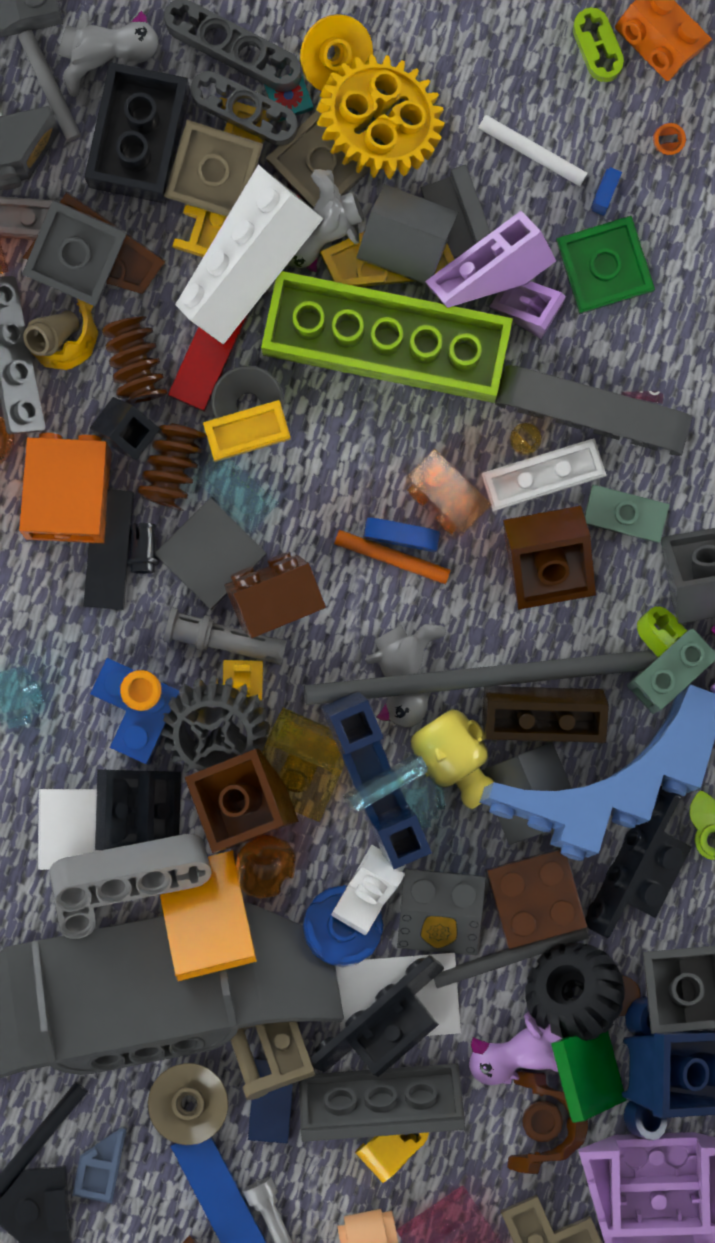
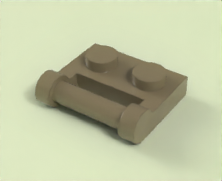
[230,1022,315,1100]

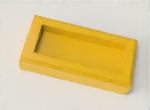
[203,400,291,462]

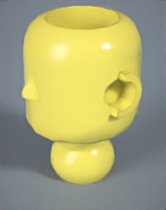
[411,709,494,809]

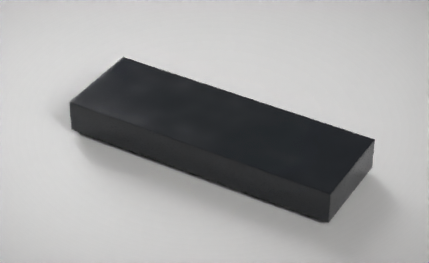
[83,489,134,610]

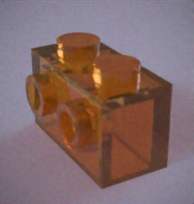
[406,448,492,537]

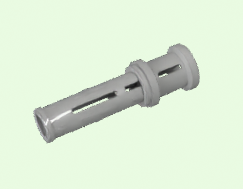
[164,607,287,665]

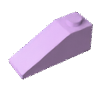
[425,211,556,308]

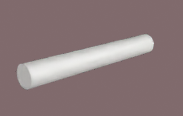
[478,115,588,187]

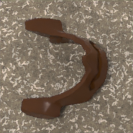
[507,1071,588,1174]

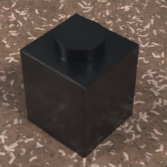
[90,397,160,460]

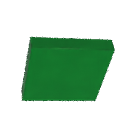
[556,216,655,315]
[551,1031,627,1123]

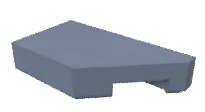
[72,1127,127,1203]

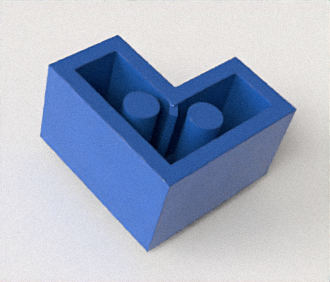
[90,658,179,765]

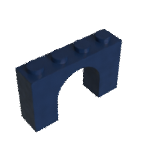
[321,691,432,870]

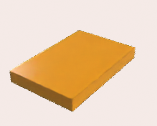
[160,850,257,981]

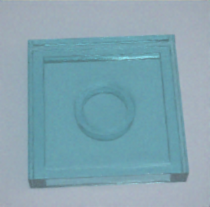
[343,755,428,812]

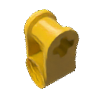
[355,1133,429,1183]

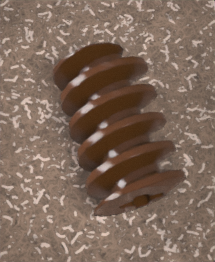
[102,316,167,404]
[137,423,207,511]

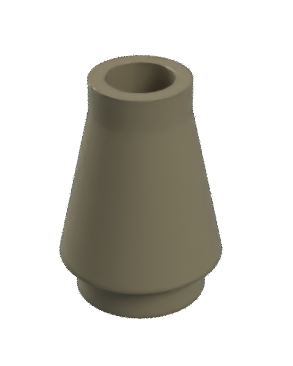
[23,310,79,356]

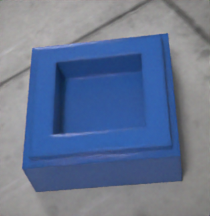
[590,167,622,216]

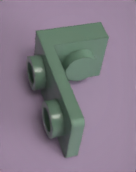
[626,629,715,714]

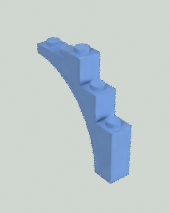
[480,684,715,861]

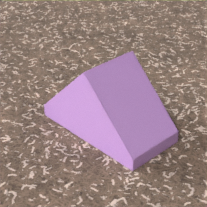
[490,281,566,339]

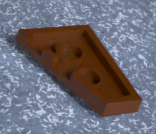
[23,192,166,294]

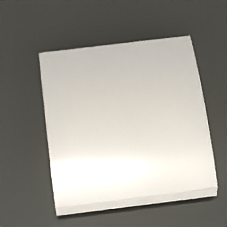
[38,789,101,870]

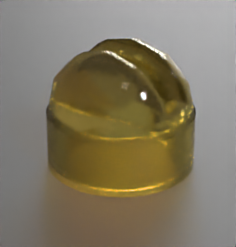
[510,423,542,455]

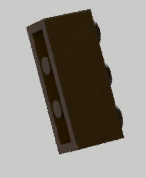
[482,686,609,743]

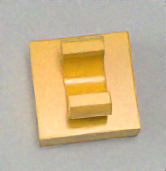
[223,660,263,701]

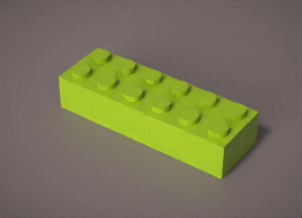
[261,271,513,403]

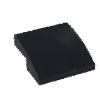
[95,769,181,850]

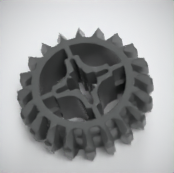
[161,675,270,773]

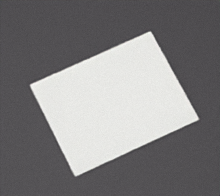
[336,953,461,1036]

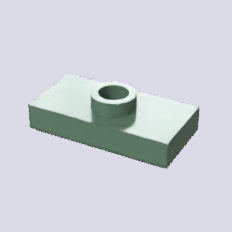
[584,485,670,544]

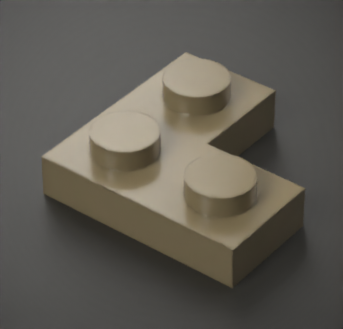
[500,1194,602,1243]

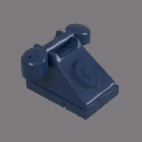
[622,996,715,1140]

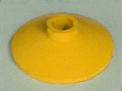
[300,14,373,91]

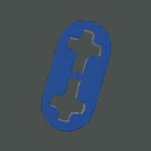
[363,518,441,552]

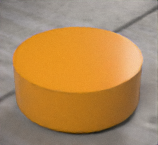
[120,670,162,711]

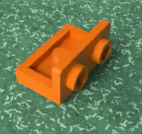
[615,0,712,81]

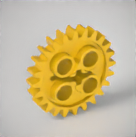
[316,54,445,179]

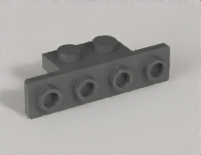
[0,276,45,435]

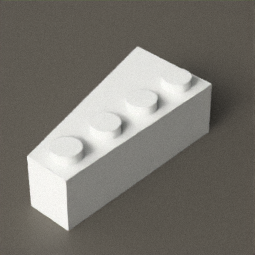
[175,165,323,344]

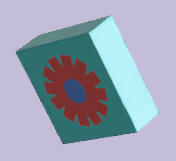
[264,74,314,122]

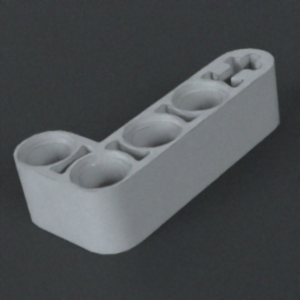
[49,834,212,939]

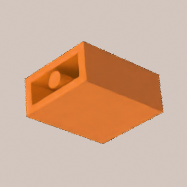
[19,433,112,543]

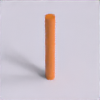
[334,530,451,585]

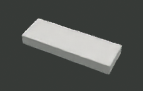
[481,438,607,512]

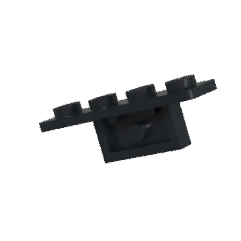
[585,786,692,938]
[310,955,444,1077]

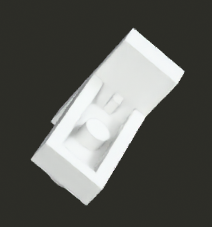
[331,845,406,935]

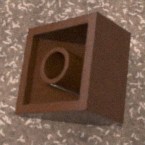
[503,505,596,610]
[185,748,299,853]

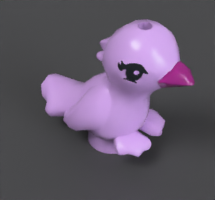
[469,1011,562,1085]

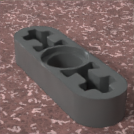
[191,71,298,146]

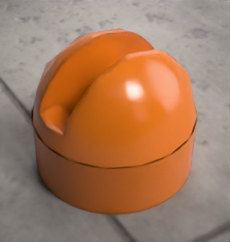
[653,123,686,155]

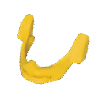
[31,299,98,370]

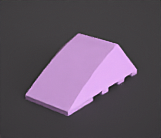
[578,1132,715,1243]

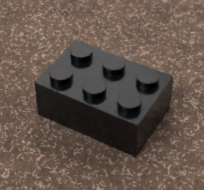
[84,62,190,204]

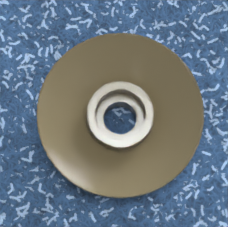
[148,1063,228,1145]

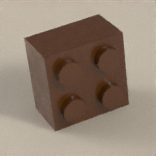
[224,552,326,639]
[485,848,587,949]

